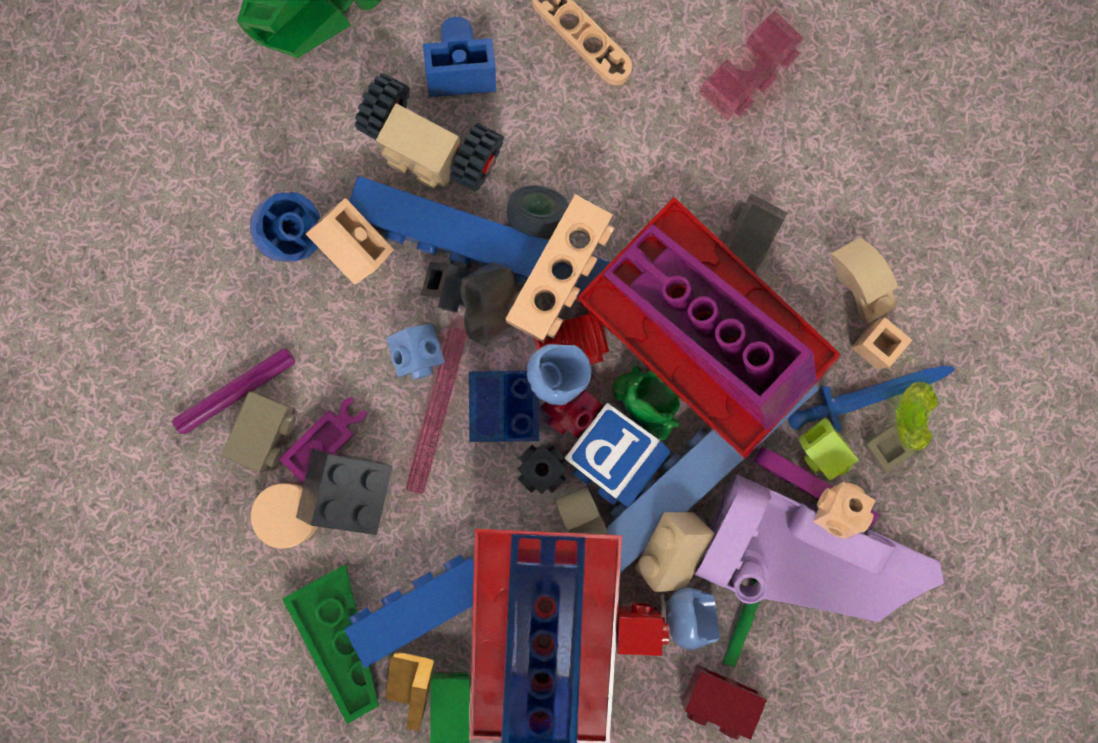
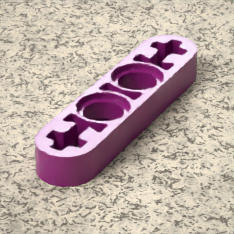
[753,446,880,530]

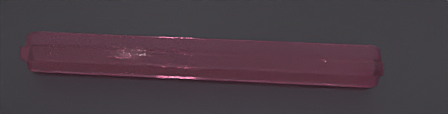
[406,327,468,494]

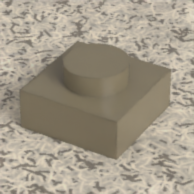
[863,425,915,473]

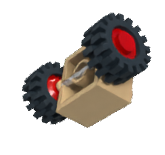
[355,73,504,192]

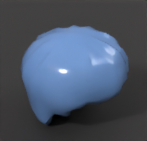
[527,344,592,405]
[666,587,720,650]

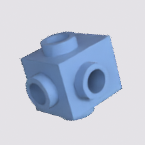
[386,323,445,380]

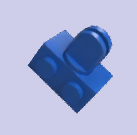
[423,17,496,97]

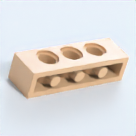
[505,194,615,343]

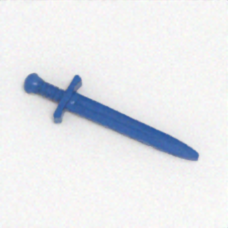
[787,366,954,432]

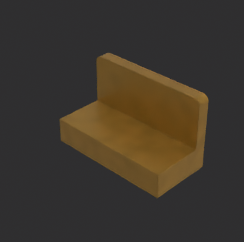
[385,651,434,732]

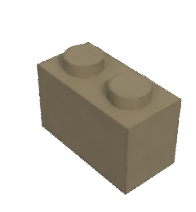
[221,391,296,472]

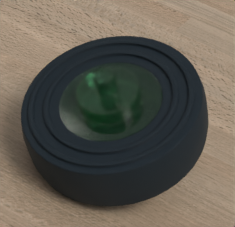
[507,185,569,237]

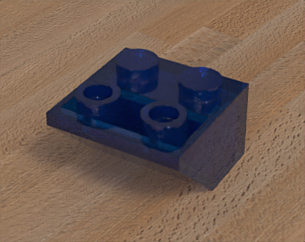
[469,371,540,442]

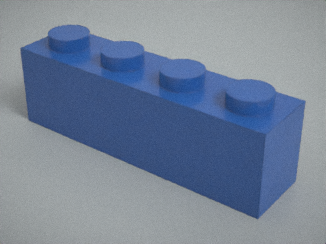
[344,554,474,668]

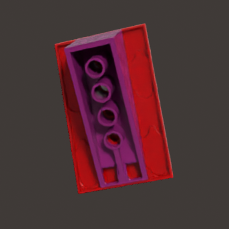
[577,197,841,459]

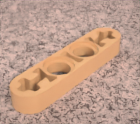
[531,0,632,85]

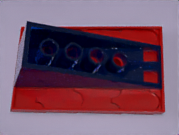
[470,528,623,743]

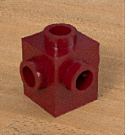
[540,390,604,438]

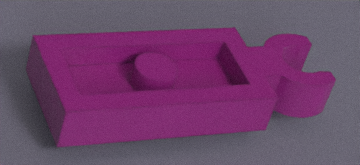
[279,397,368,484]

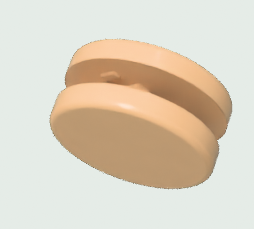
[251,482,318,549]

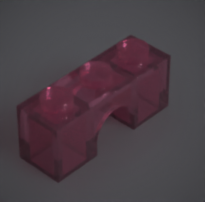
[699,11,804,121]

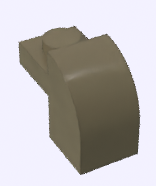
[556,485,609,534]

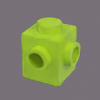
[798,418,859,481]

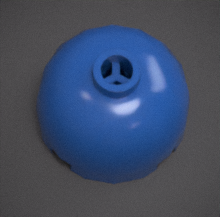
[250,192,321,263]

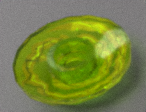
[896,382,938,451]

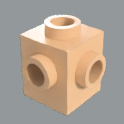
[813,482,875,539]

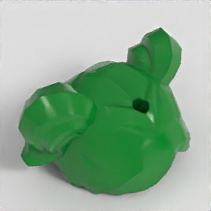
[612,365,680,441]

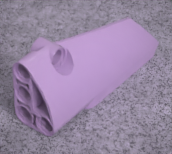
[694,474,944,622]

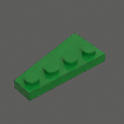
[282,564,379,724]

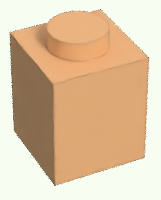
[851,317,912,370]

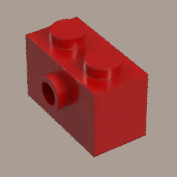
[616,603,669,656]

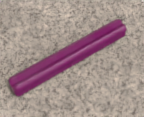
[172,348,295,434]

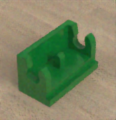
[430,672,471,743]

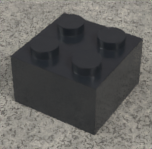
[296,448,393,535]

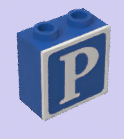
[564,403,671,508]

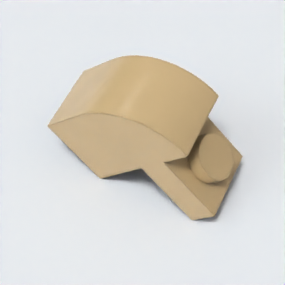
[831,237,898,324]

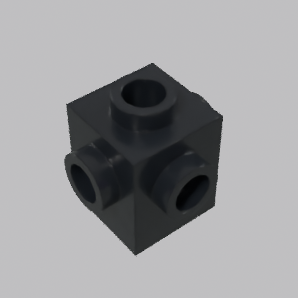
[421,260,482,313]
[517,444,567,494]

